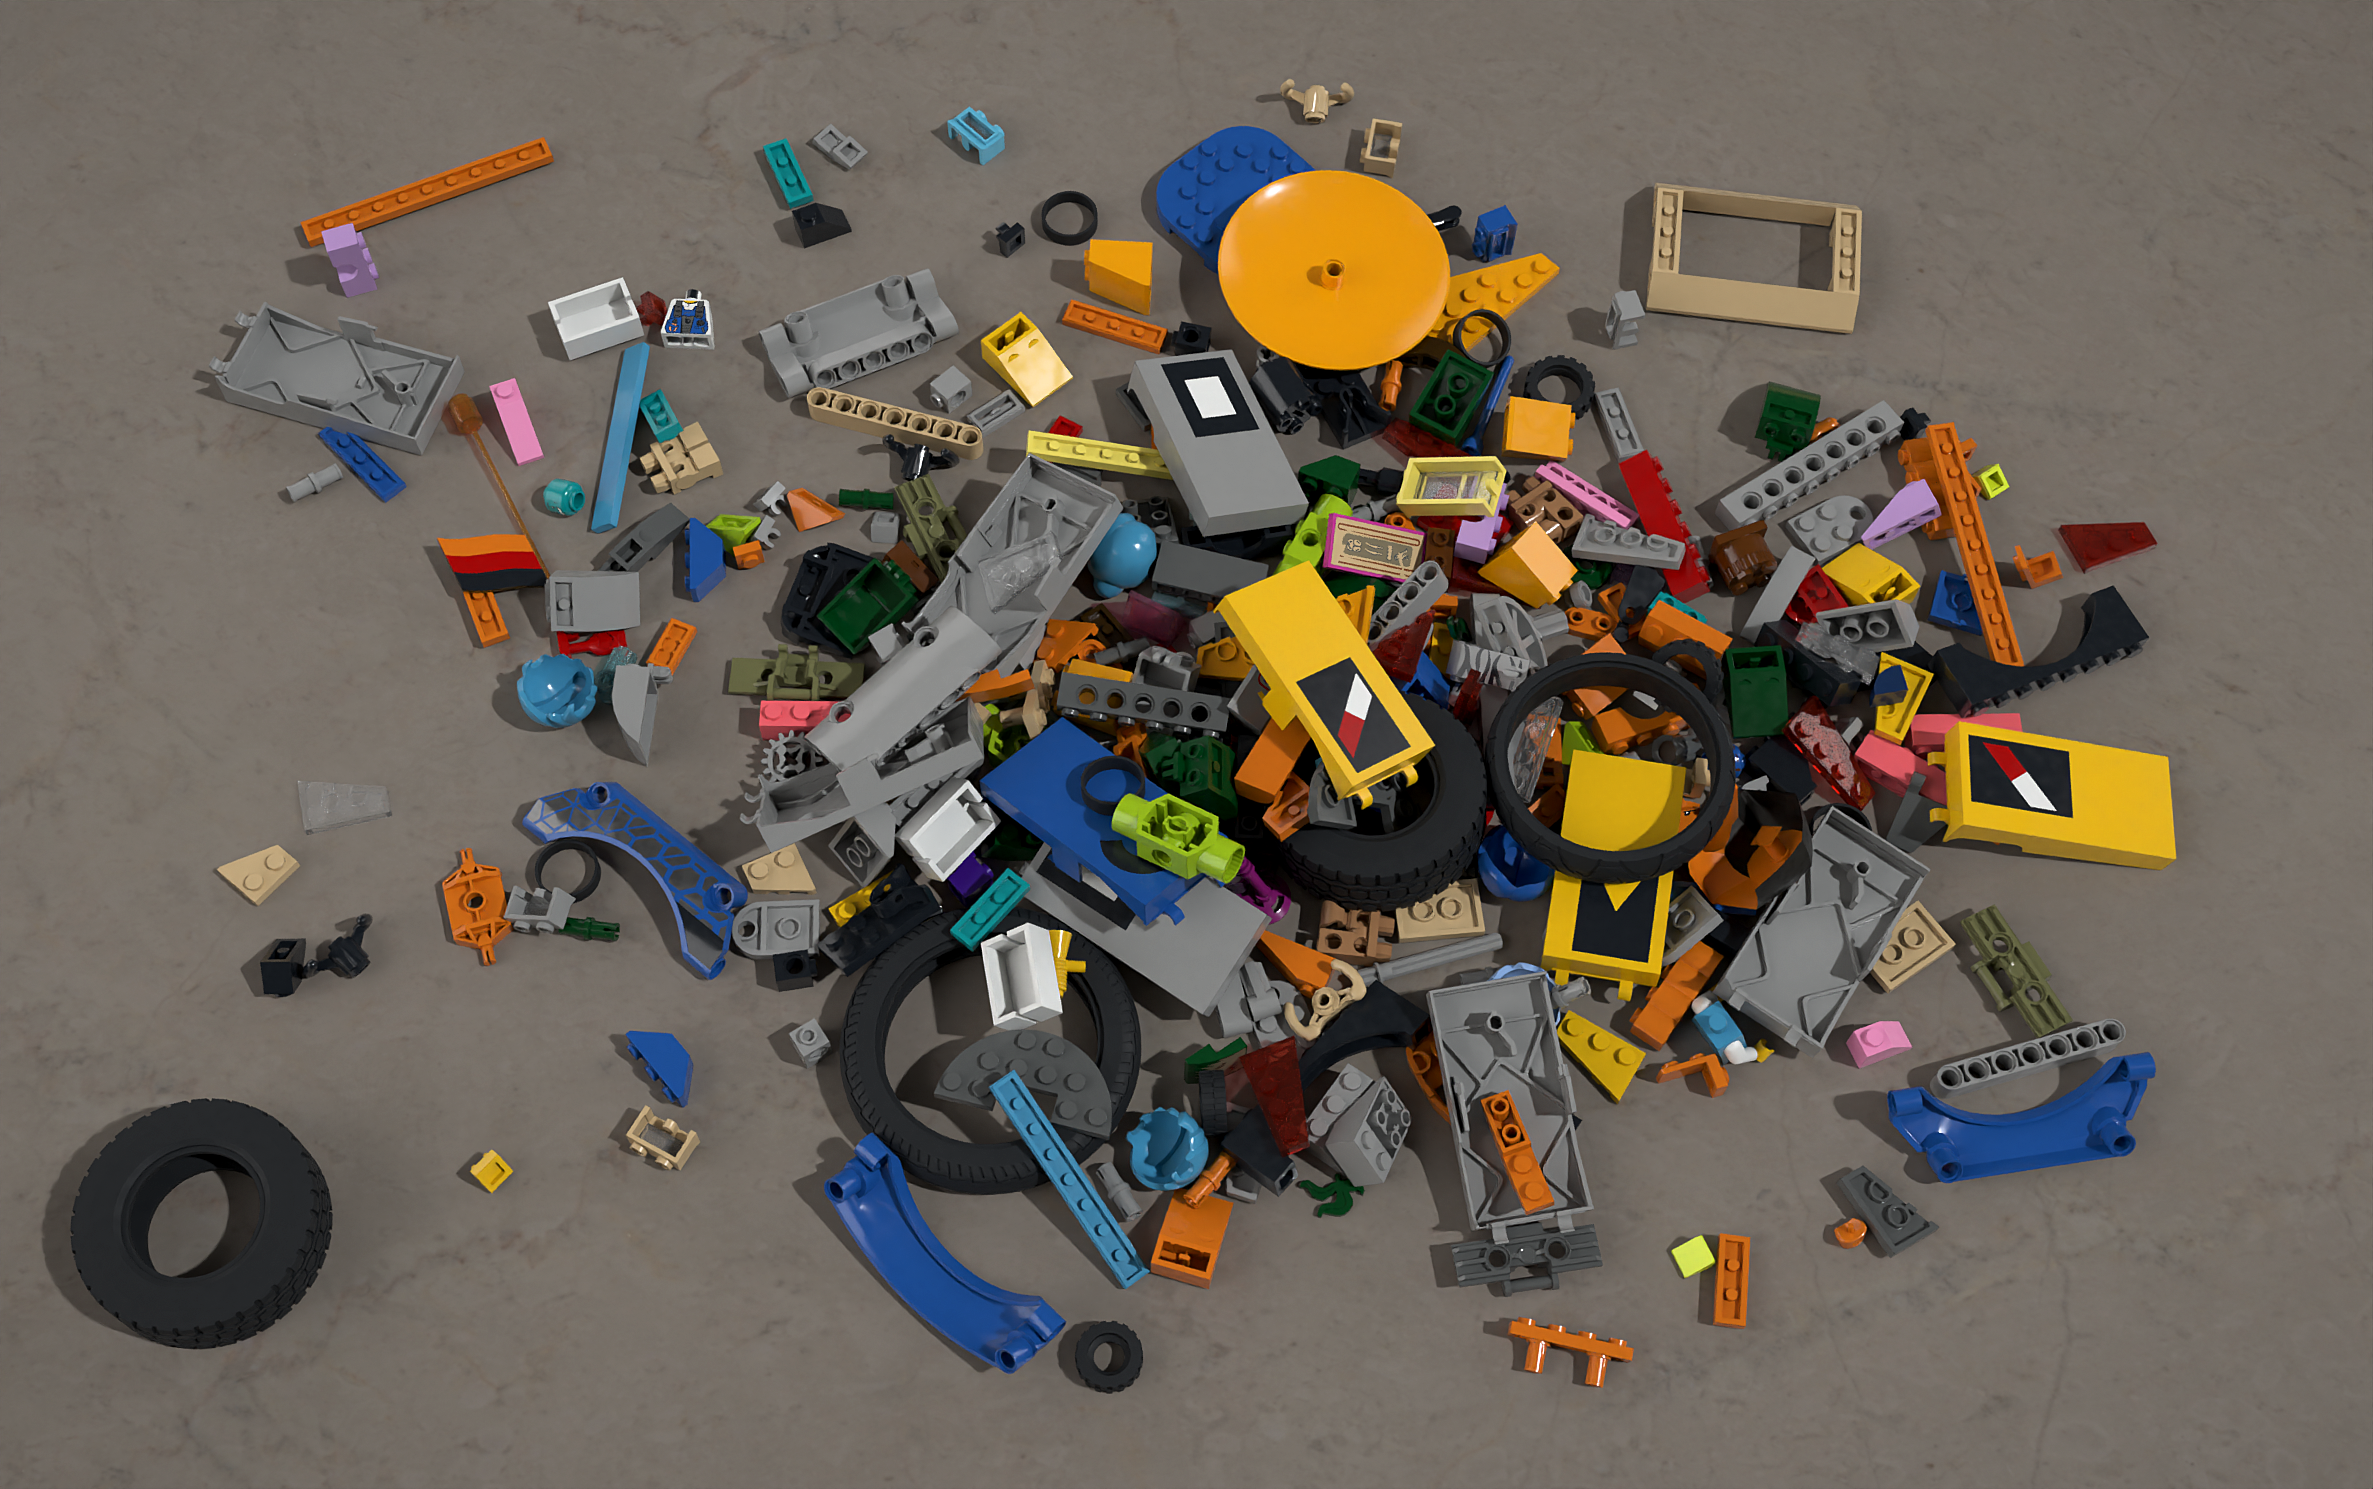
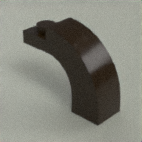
[1390,336,1467,372]

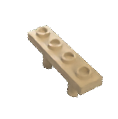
[1000,659,1056,740]

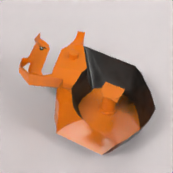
[1678,783,1813,910]

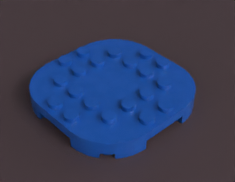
[1156,126,1316,275]

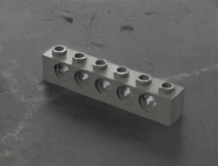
[1057,672,1231,739]

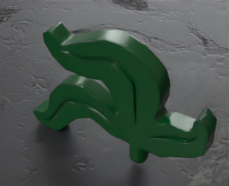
[1446,615,1472,642]
[1300,1173,1365,1218]

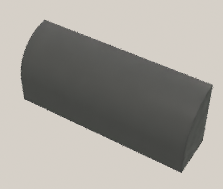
[1152,540,1269,605]

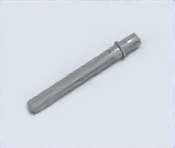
[1357,933,1503,986]

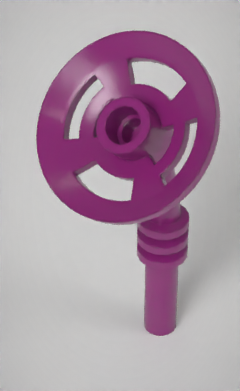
[1235,856,1291,925]

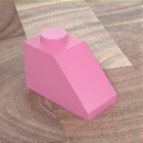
[1846,1021,1912,1069]

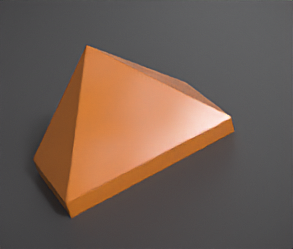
[787,488,845,532]

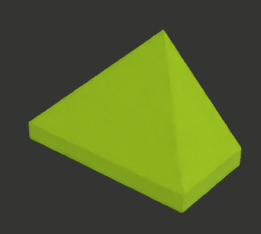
[706,514,761,557]
[1562,721,1604,765]

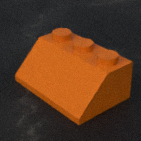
[1638,600,1733,680]

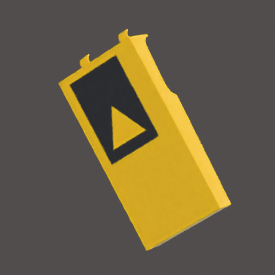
[1540,749,1687,1001]

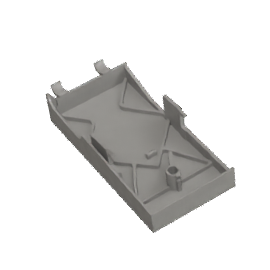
[209,302,465,455]

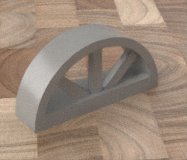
[1474,596,1548,692]
[890,758,984,830]

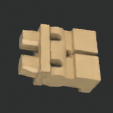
[640,422,723,495]

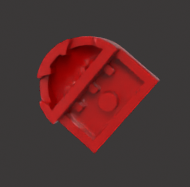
[1785,564,1849,627]

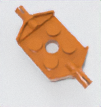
[442,848,514,966]

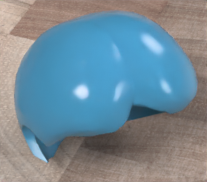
[1086,513,1157,598]

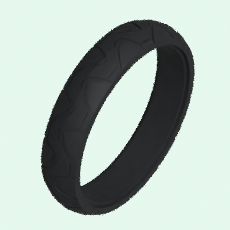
[1484,652,1736,884]

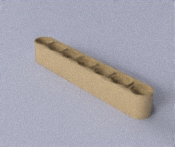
[807,387,983,460]

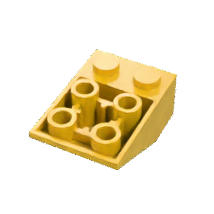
[981,312,1073,408]
[1822,543,1920,607]

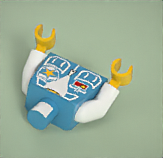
[1691,983,1774,1065]

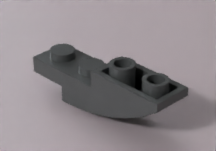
[598,503,690,572]

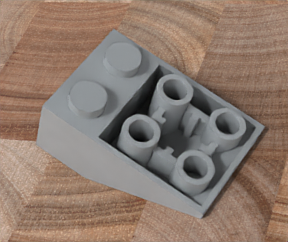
[1325,1077,1413,1187]

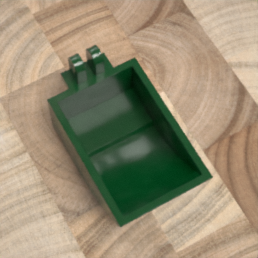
[1754,381,1821,462]
[817,558,919,655]
[1162,735,1238,824]

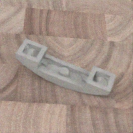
[1739,546,1816,644]

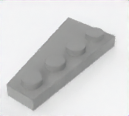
[1572,514,1685,570]

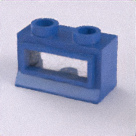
[1472,205,1518,262]

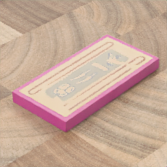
[1323,513,1427,584]

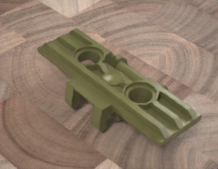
[894,474,967,584]
[728,644,865,701]
[1960,904,2073,1039]

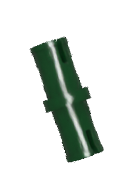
[839,488,894,510]
[558,917,620,941]

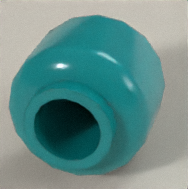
[543,478,585,516]

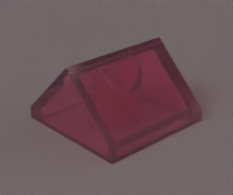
[1121,590,1187,648]

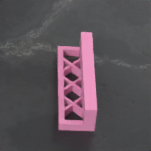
[1534,460,1639,530]

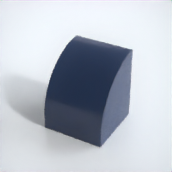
[1869,665,1908,708]

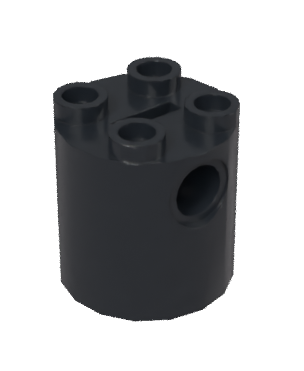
[1249,357,1323,434]

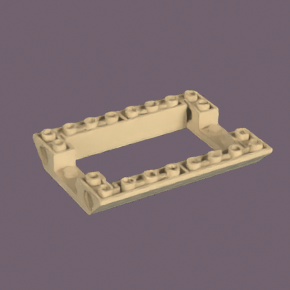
[1646,183,1862,334]

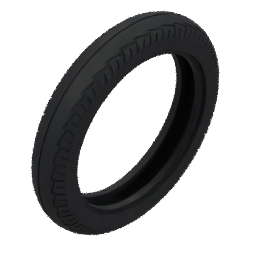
[840,907,1141,1195]

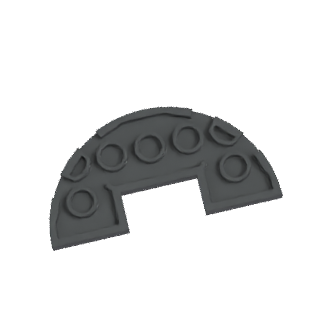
[1307,761,1423,834]
[934,1029,1112,1140]

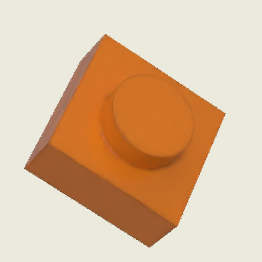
[732,540,765,570]

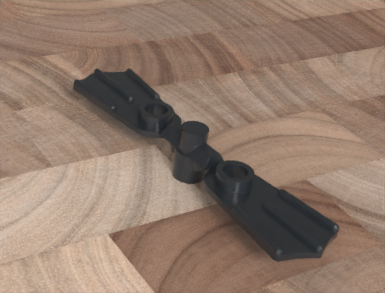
[1611,565,1665,645]

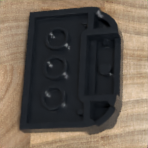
[781,542,882,660]

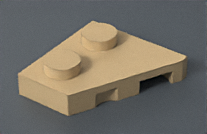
[742,843,817,895]
[217,845,300,906]

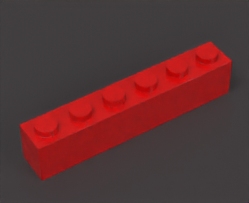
[1618,450,1710,604]

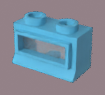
[947,106,1005,165]

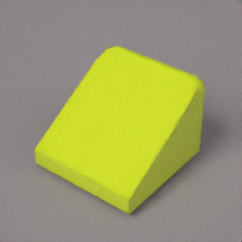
[1971,464,2009,500]
[1671,1235,1715,1278]

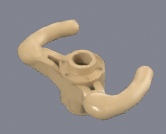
[1280,79,1354,124]
[1283,959,1367,1042]

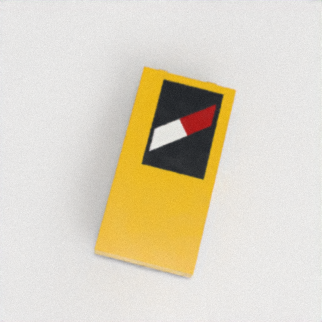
[1213,560,1435,809]
[1927,721,2176,870]

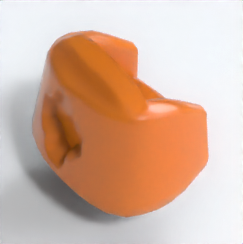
[1834,1218,1867,1249]

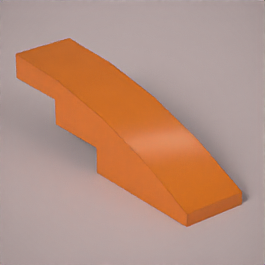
[955,669,1035,703]

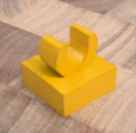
[470,1149,513,1193]

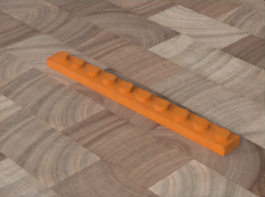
[300,137,554,247]
[1925,422,2024,666]

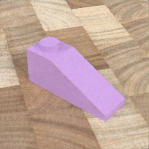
[1861,479,1942,550]

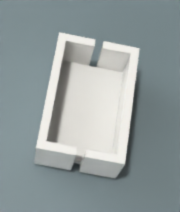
[548,277,644,360]
[895,777,1001,882]
[981,923,1063,1031]

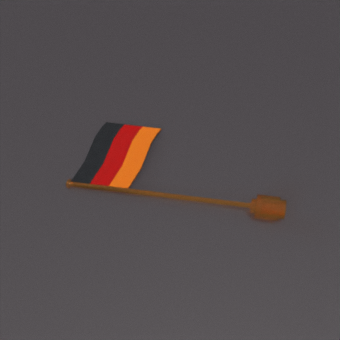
[437,393,550,593]

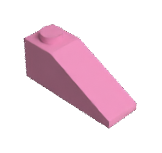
[489,378,544,466]

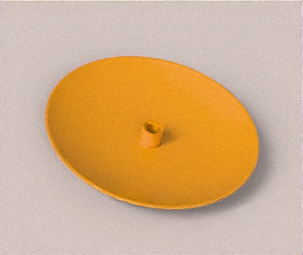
[1218,170,1450,371]

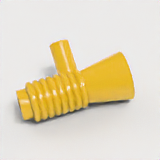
[1049,930,1086,999]

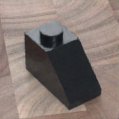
[792,203,852,249]
[260,938,306,997]

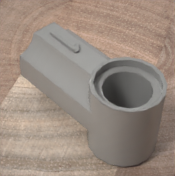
[1528,609,1569,642]
[1238,961,1282,1022]

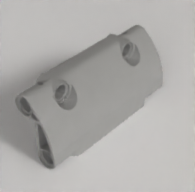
[758,268,959,398]
[804,606,1002,772]

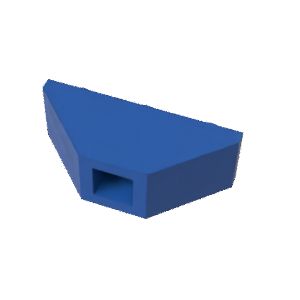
[685,518,726,602]
[625,1031,694,1108]

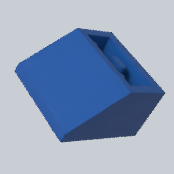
[1389,646,1450,710]

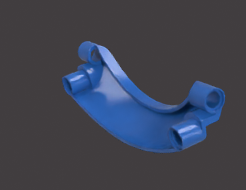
[824,1133,1066,1374]

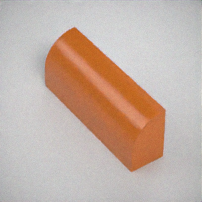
[1234,717,1312,803]

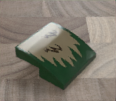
[1184,1037,1247,1084]

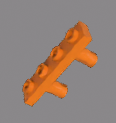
[1507,1317,1634,1388]

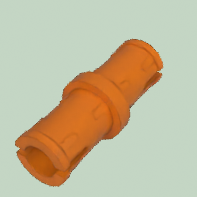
[1379,360,1403,412]
[1183,1151,1236,1209]

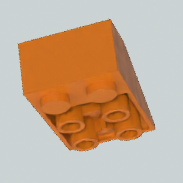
[1151,1188,1234,1289]

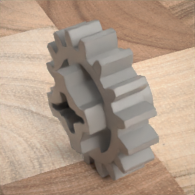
[761,730,824,782]

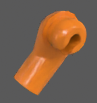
[1808,417,1840,446]

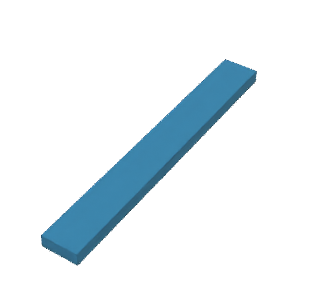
[591,342,650,534]
[988,1070,1150,1289]

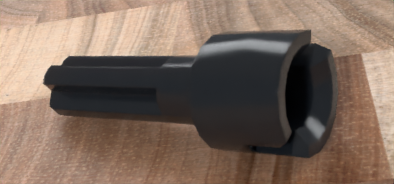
[1358,467,1404,496]

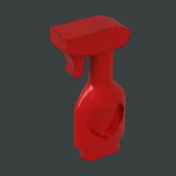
[556,630,628,659]

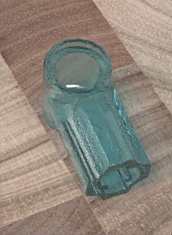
[594,646,637,704]

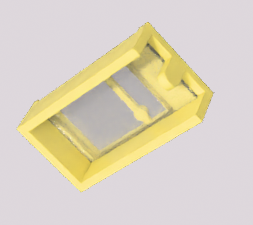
[1396,456,1506,518]

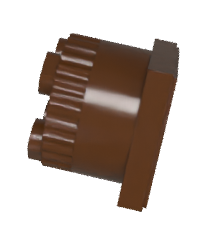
[1708,520,1778,596]

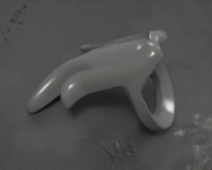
[1652,728,1703,766]

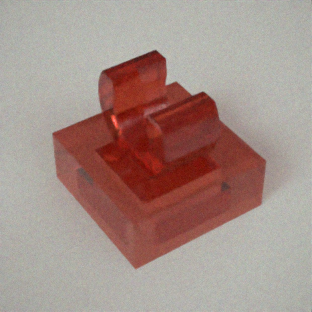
[636,291,667,326]

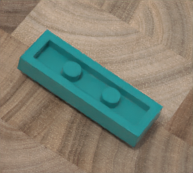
[763,138,814,209]
[639,389,684,443]
[950,868,1030,952]

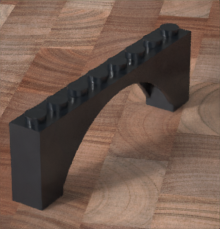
[1927,585,2149,718]
[1743,641,1937,806]
[1220,980,1433,1197]

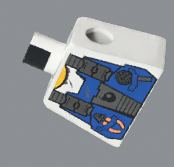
[661,289,715,350]

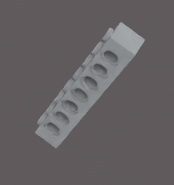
[1715,400,1904,531]

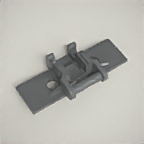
[1451,1223,1603,1297]

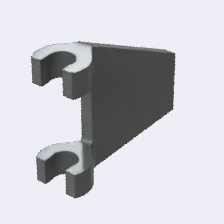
[1885,771,1947,853]

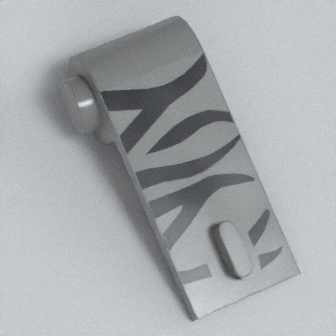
[1446,640,1531,691]

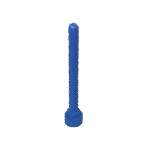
[1461,355,1514,457]

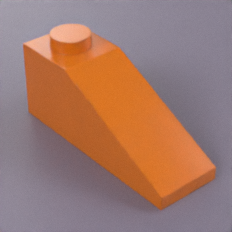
[1256,930,1336,998]

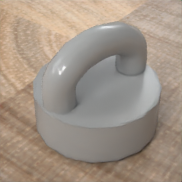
[1564,581,1592,608]

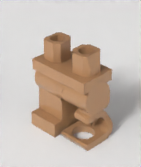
[1506,476,1584,544]
[1316,900,1395,967]

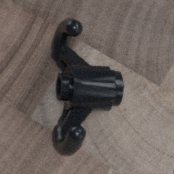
[882,434,960,481]
[303,913,373,978]

